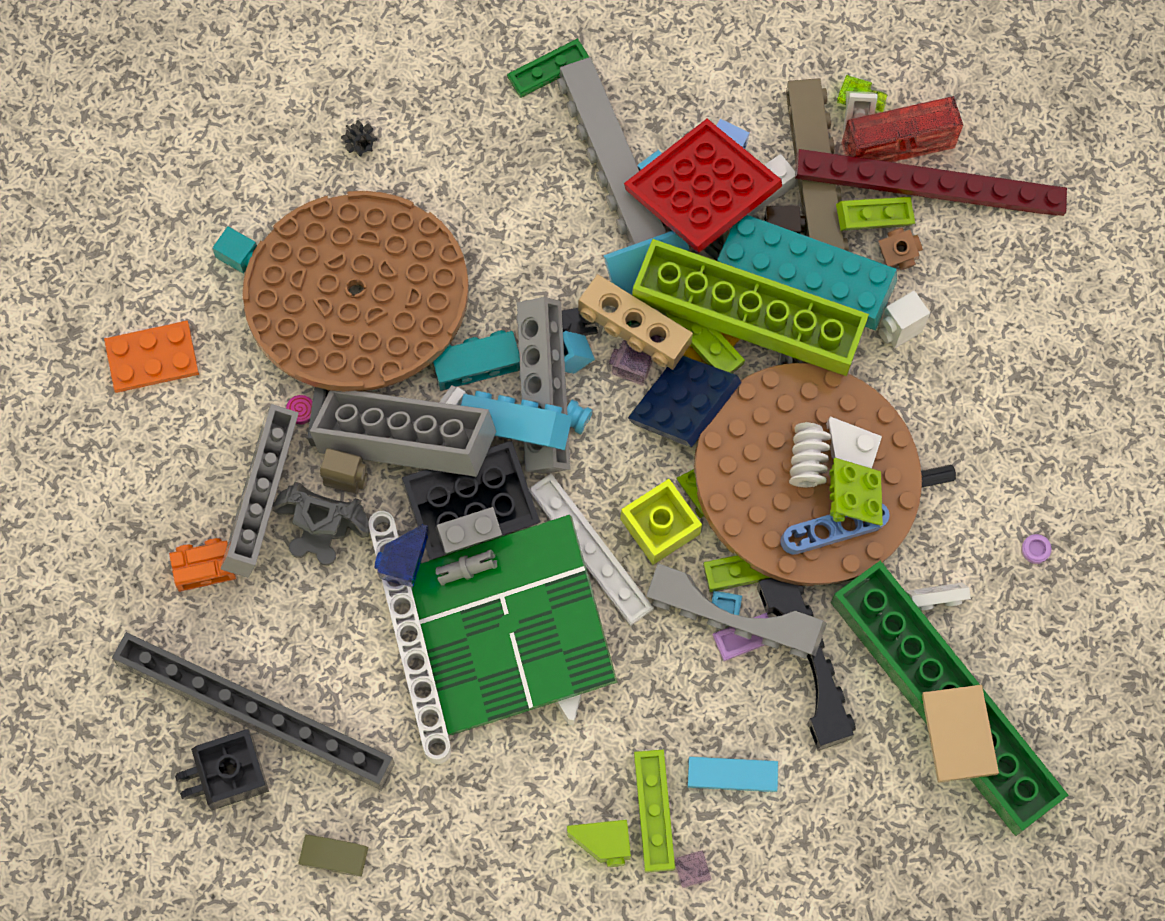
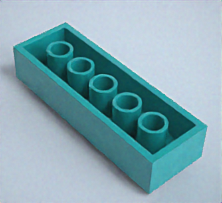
[717,215,897,331]

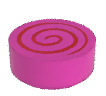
[286,395,313,425]

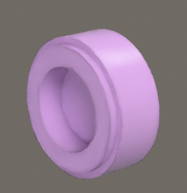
[1021,534,1051,564]

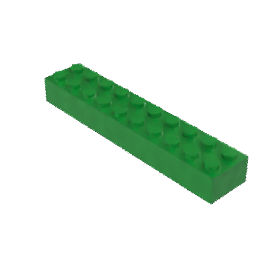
[830,560,1069,837]

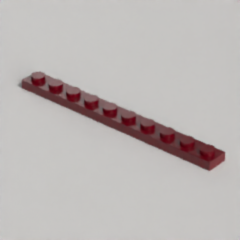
[795,149,1067,216]

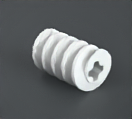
[789,422,831,488]

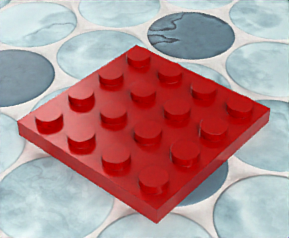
[624,118,783,253]

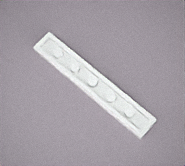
[529,473,654,626]

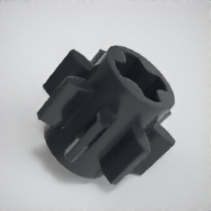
[341,120,378,157]

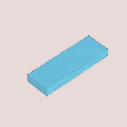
[687,757,778,792]

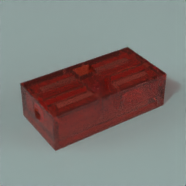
[841,96,964,162]

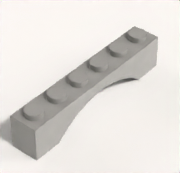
[646,563,827,659]

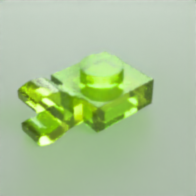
[837,75,888,112]

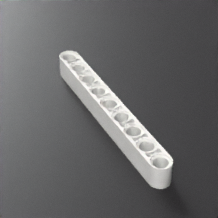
[369,511,451,764]

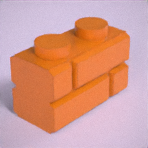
[169,538,236,592]

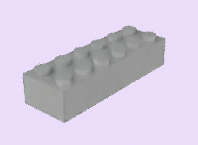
[310,390,496,477]

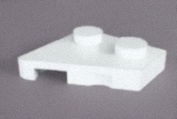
[826,417,882,468]

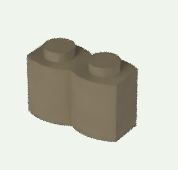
[320,448,368,494]

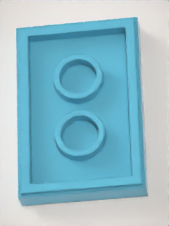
[603,231,690,295]

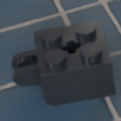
[175,729,270,811]

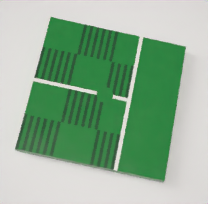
[406,514,618,736]

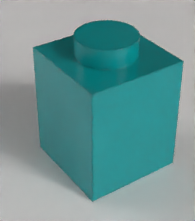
[212,226,257,274]

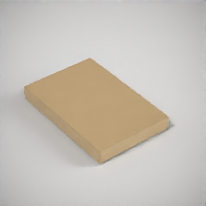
[922,685,999,783]

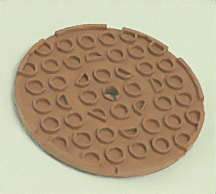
[243,191,469,392]
[694,363,922,586]

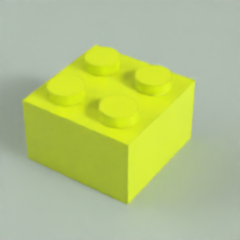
[620,479,702,565]

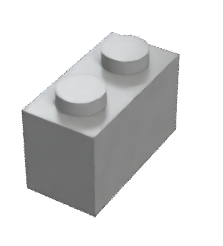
[436,507,502,555]

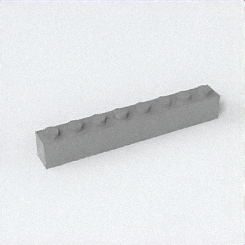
[557,57,666,247]

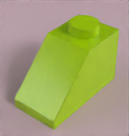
[567,820,631,867]

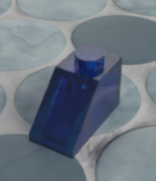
[374,524,430,588]

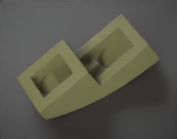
[298,834,368,877]

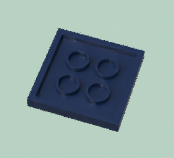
[628,356,741,448]

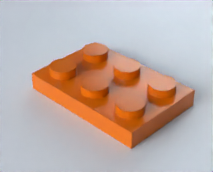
[104,320,199,393]

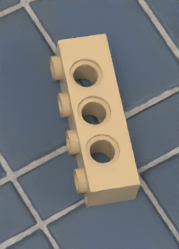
[578,274,693,370]

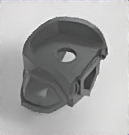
[271,482,370,566]

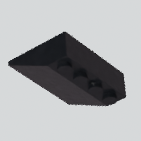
[401,440,540,560]

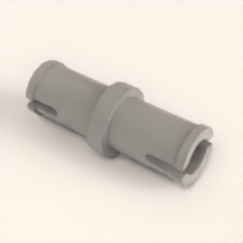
[436,550,497,585]

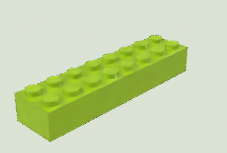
[632,239,869,376]

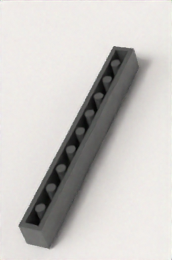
[112,632,395,791]

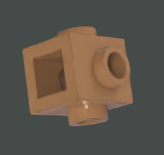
[878,228,923,270]

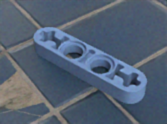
[780,504,890,555]

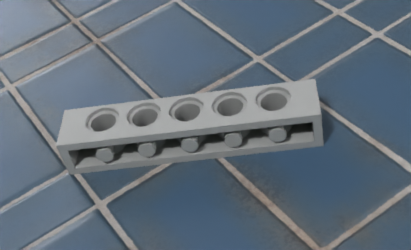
[516,297,571,474]
[220,404,299,578]

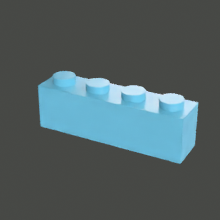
[461,391,572,450]

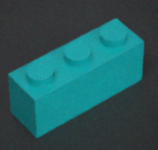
[432,330,520,391]

